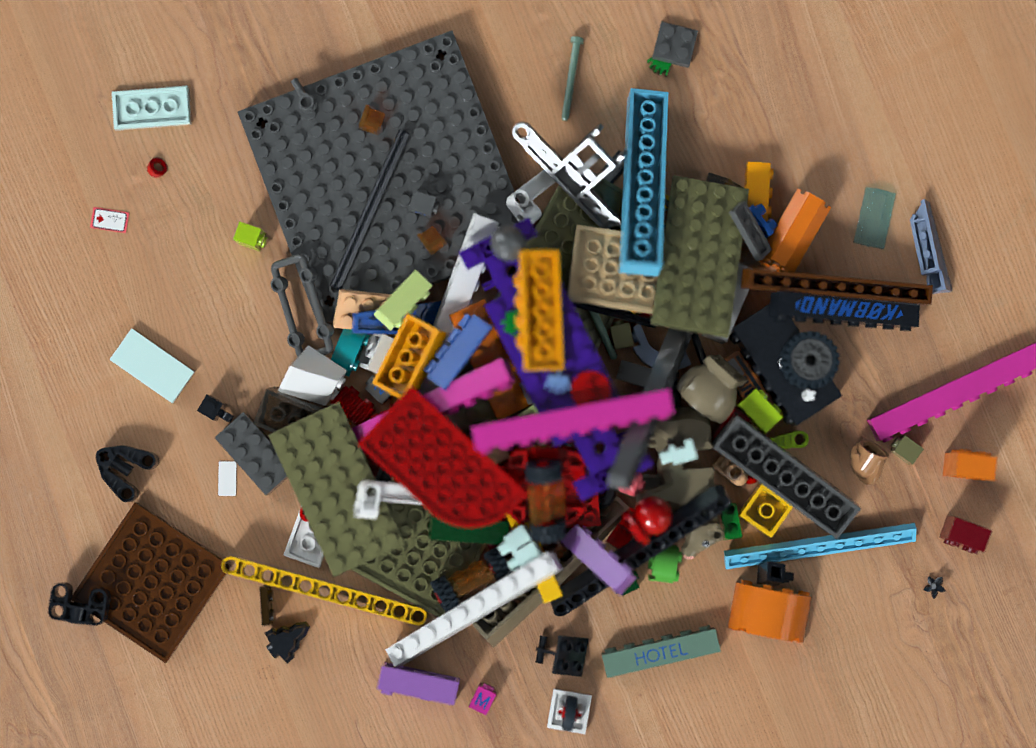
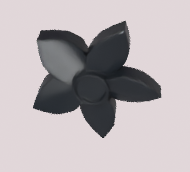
[923,577,946,599]

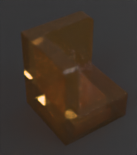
[359,105,385,135]
[417,226,447,255]

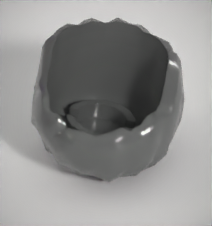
[490,225,526,262]

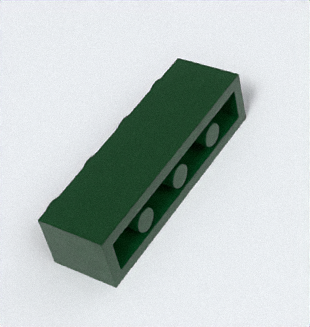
[428,514,509,545]

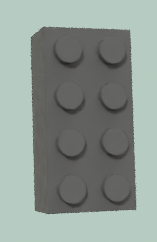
[215,412,288,495]

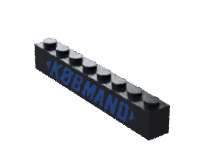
[770,291,920,332]

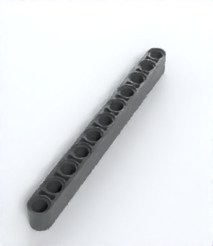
[608,328,693,491]

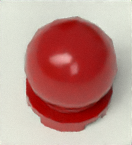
[622,496,673,546]

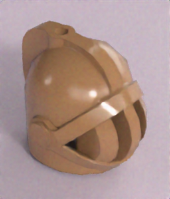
[850,439,889,485]

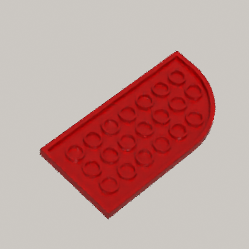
[358,386,528,528]

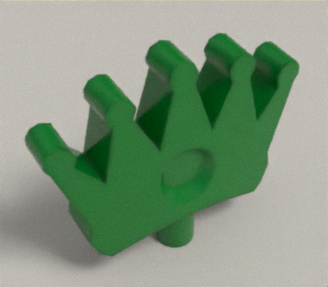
[647,57,672,76]
[501,311,519,337]

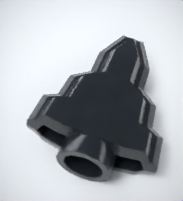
[265,621,310,664]

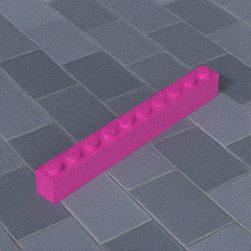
[867,342,1036,443]
[352,358,516,454]
[472,389,674,454]

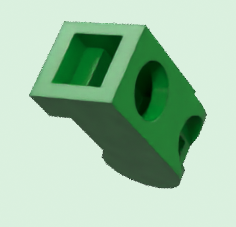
[720,503,742,540]

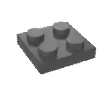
[652,21,698,68]

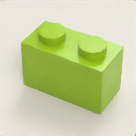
[233,221,268,251]
[737,389,783,434]

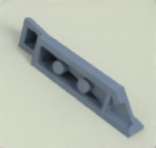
[910,199,952,294]

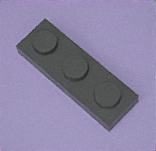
[729,201,772,261]

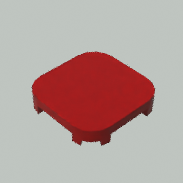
[506,445,586,525]

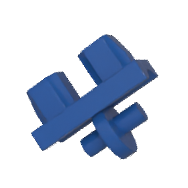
[749,204,778,239]

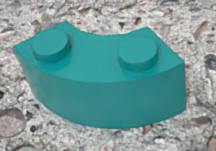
[331,329,371,377]

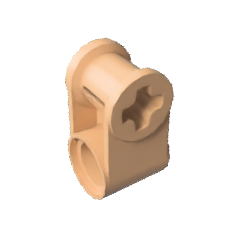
[710,455,748,486]

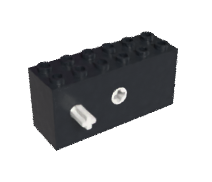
[729,304,842,427]

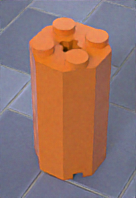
[759,189,831,273]

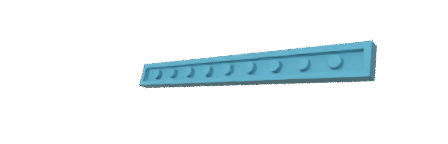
[724,523,917,569]

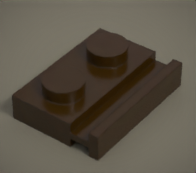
[259,585,275,626]

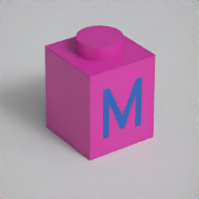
[469,683,497,715]

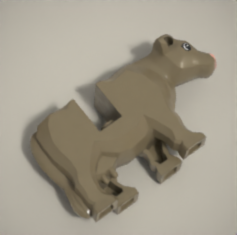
[636,407,725,560]

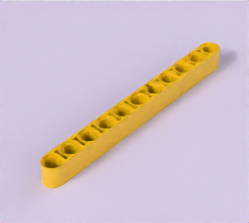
[221,556,427,625]

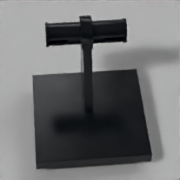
[535,635,589,677]

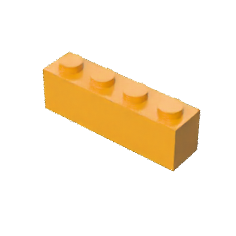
[742,162,774,240]

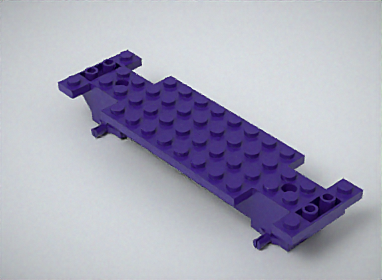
[458,217,653,500]

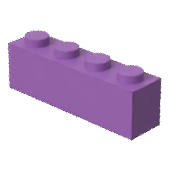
[561,524,636,595]

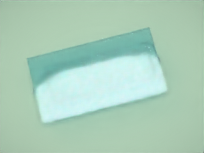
[853,187,896,249]

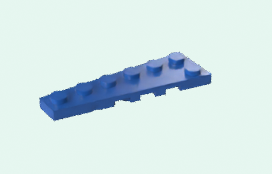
[352,301,442,334]

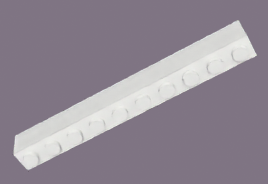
[418,213,500,395]
[386,552,563,667]

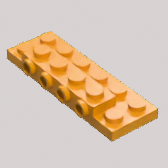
[513,250,564,371]

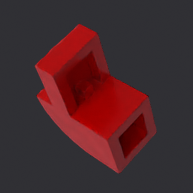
[606,507,635,550]

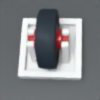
[547,688,592,734]

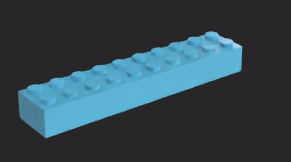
[619,88,669,276]

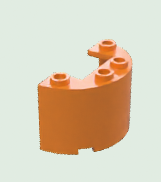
[728,579,812,643]

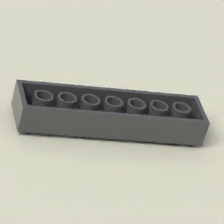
[712,413,861,539]

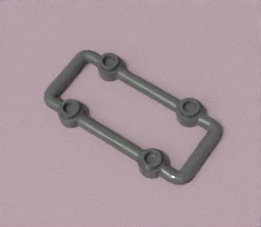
[271,254,334,357]

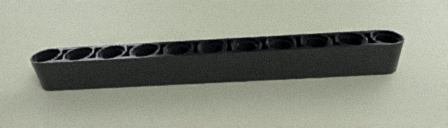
[550,485,731,616]

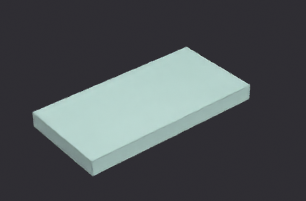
[112,86,191,130]
[110,328,195,403]

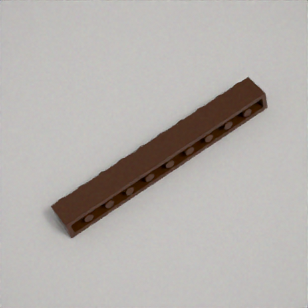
[741,269,933,305]

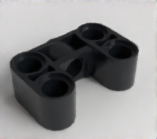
[48,582,111,626]

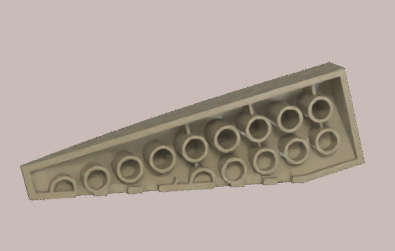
[457,496,629,648]

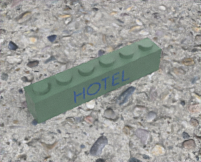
[601,625,721,678]

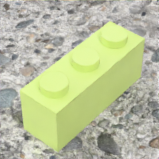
[373,270,432,331]

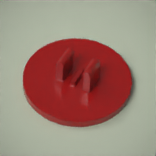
[571,371,611,406]

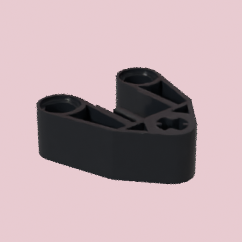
[96,445,159,502]

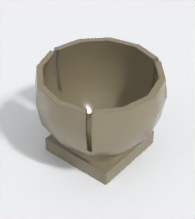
[676,355,748,423]

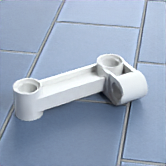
[506,170,556,224]
[354,480,422,519]

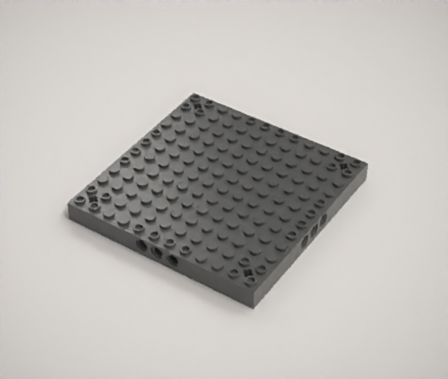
[238,30,519,325]

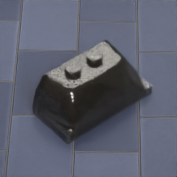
[253,386,328,433]

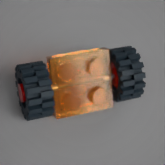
[525,458,566,543]
[430,547,512,613]

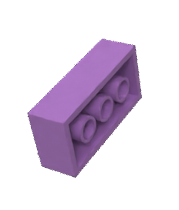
[377,662,460,705]

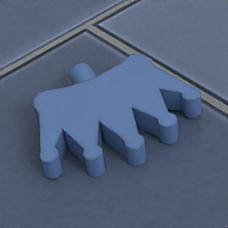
[544,371,571,394]

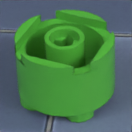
[648,544,682,583]

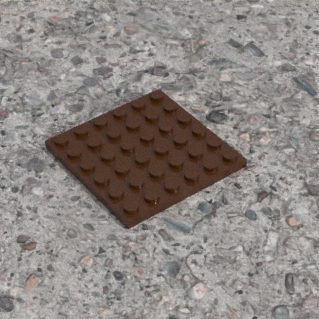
[72,502,231,663]

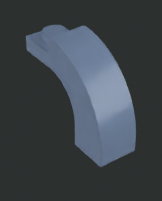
[631,324,691,370]

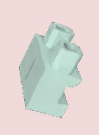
[659,439,697,466]
[497,525,544,571]

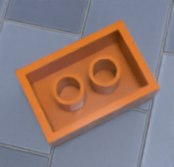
[943,449,997,481]

